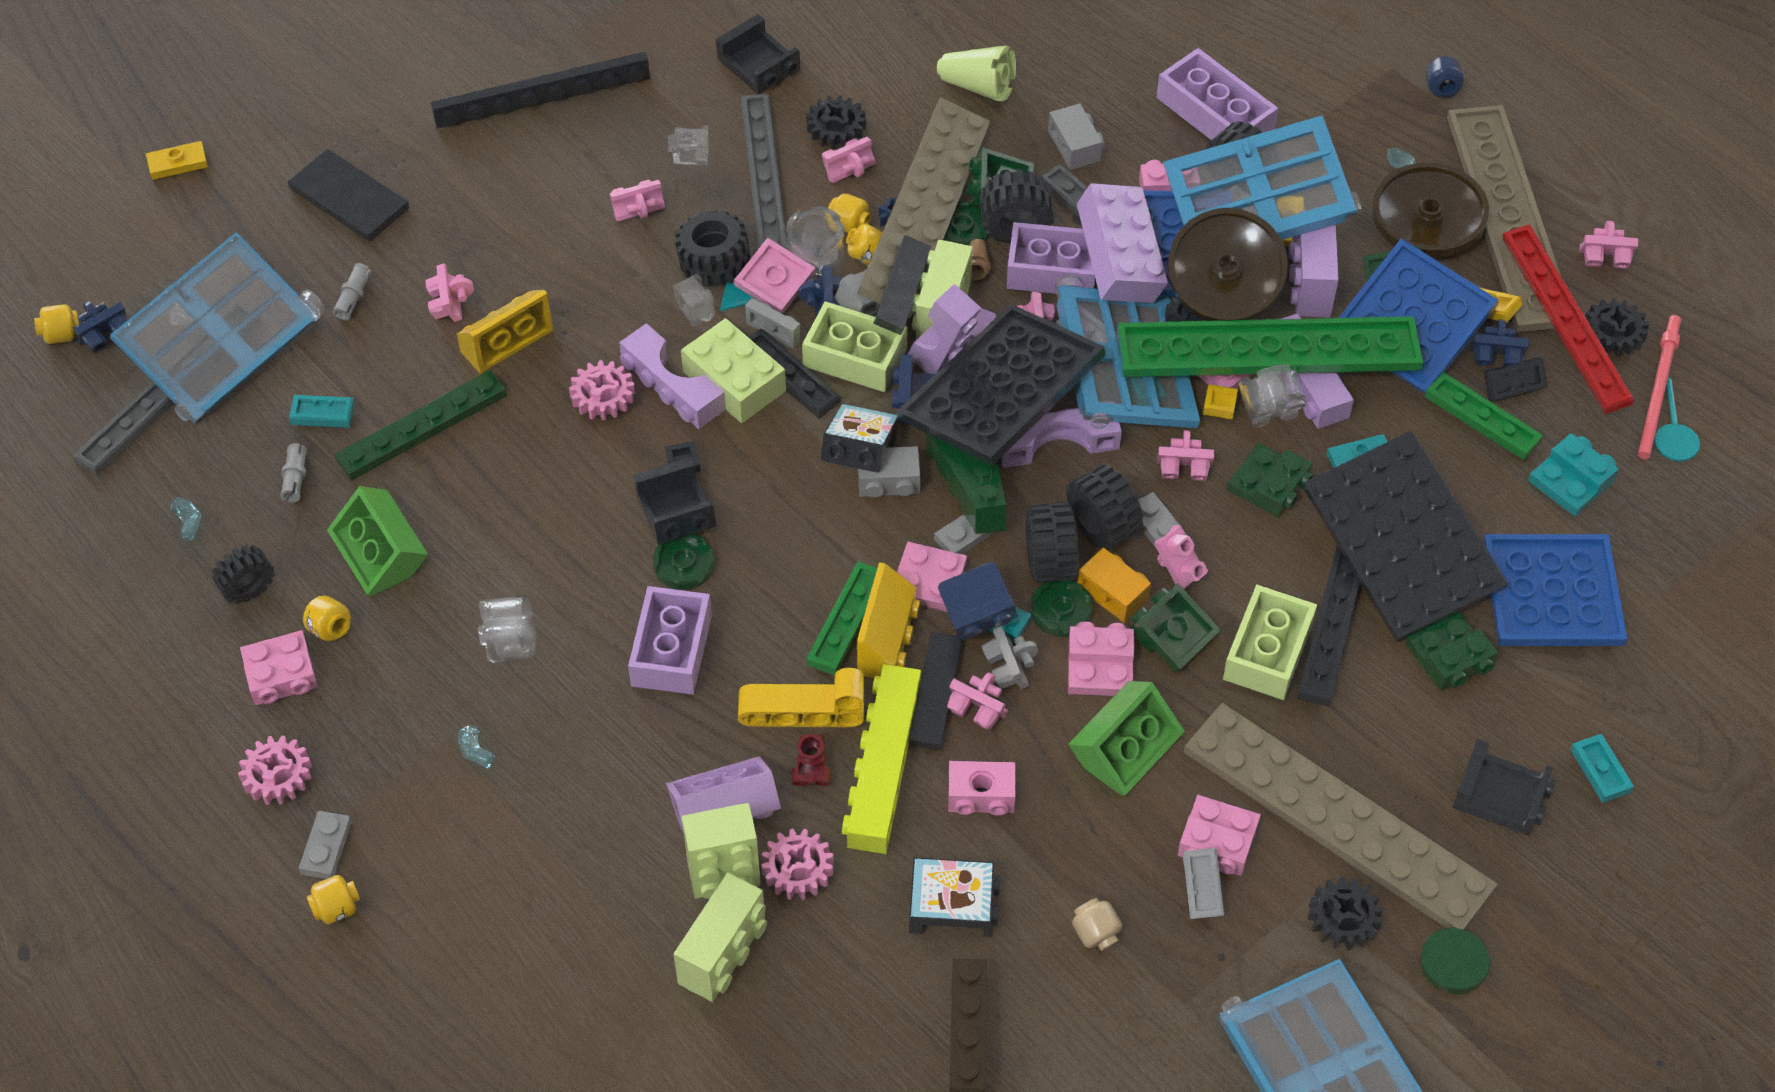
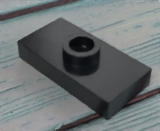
[1483,357,1547,401]

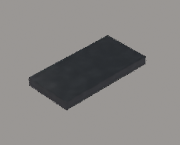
[287,149,409,242]

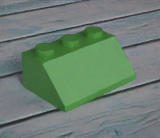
[327,486,428,596]
[1068,681,1185,796]

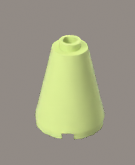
[937,46,1016,102]

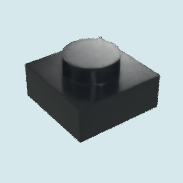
[664,441,701,472]

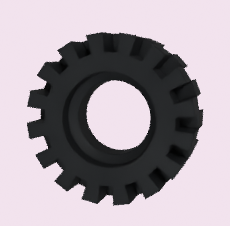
[212,545,275,604]

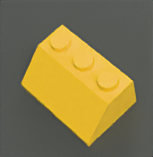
[457,290,553,374]
[857,562,921,678]

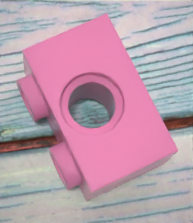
[948,761,1015,815]

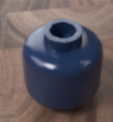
[1426,56,1464,98]

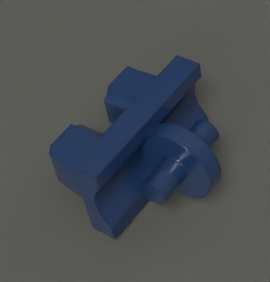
[799,265,843,319]
[74,301,127,353]
[1470,319,1529,366]

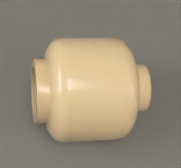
[1072,898,1122,951]

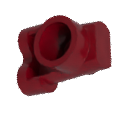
[792,734,831,786]

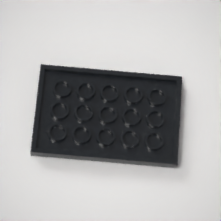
[897,304,1106,466]
[1302,430,1508,642]

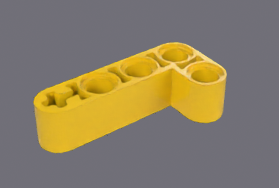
[738,668,864,727]

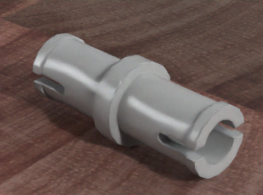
[332,263,372,320]
[280,443,307,503]

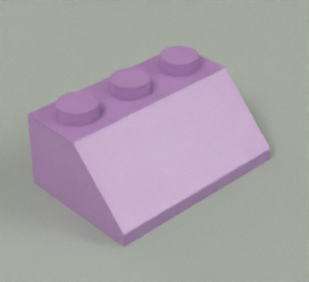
[666,756,781,834]

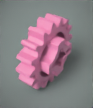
[569,360,635,420]
[238,736,312,805]
[761,829,834,900]

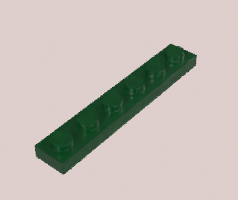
[334,370,507,481]

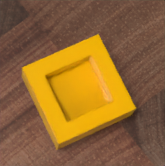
[1203,384,1238,420]

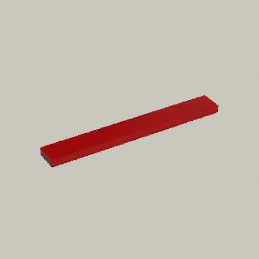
[1502,224,1634,414]

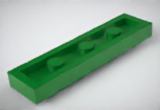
[1425,372,1543,461]
[806,561,877,676]

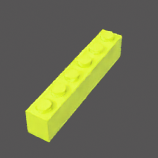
[842,664,921,854]

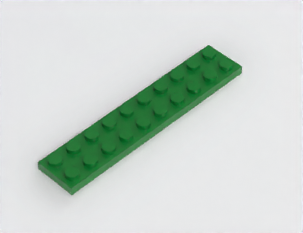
[1117,316,1423,377]

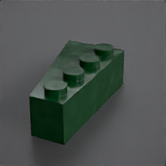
[926,433,1006,534]

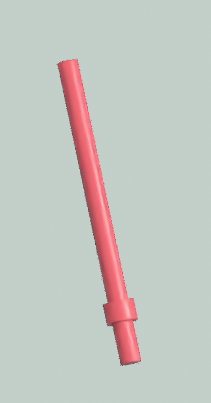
[1638,315,1681,459]

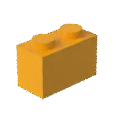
[1077,548,1151,623]

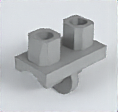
[981,626,1038,690]

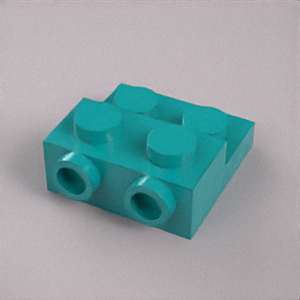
[1528,433,1619,517]

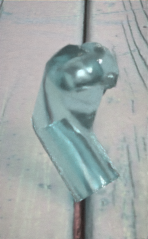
[1387,147,1416,169]
[171,497,201,541]
[457,725,495,768]

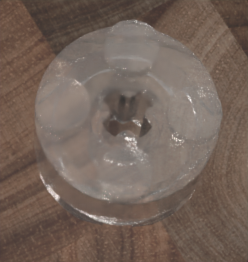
[786,206,845,276]
[1238,365,1307,427]
[478,595,536,663]

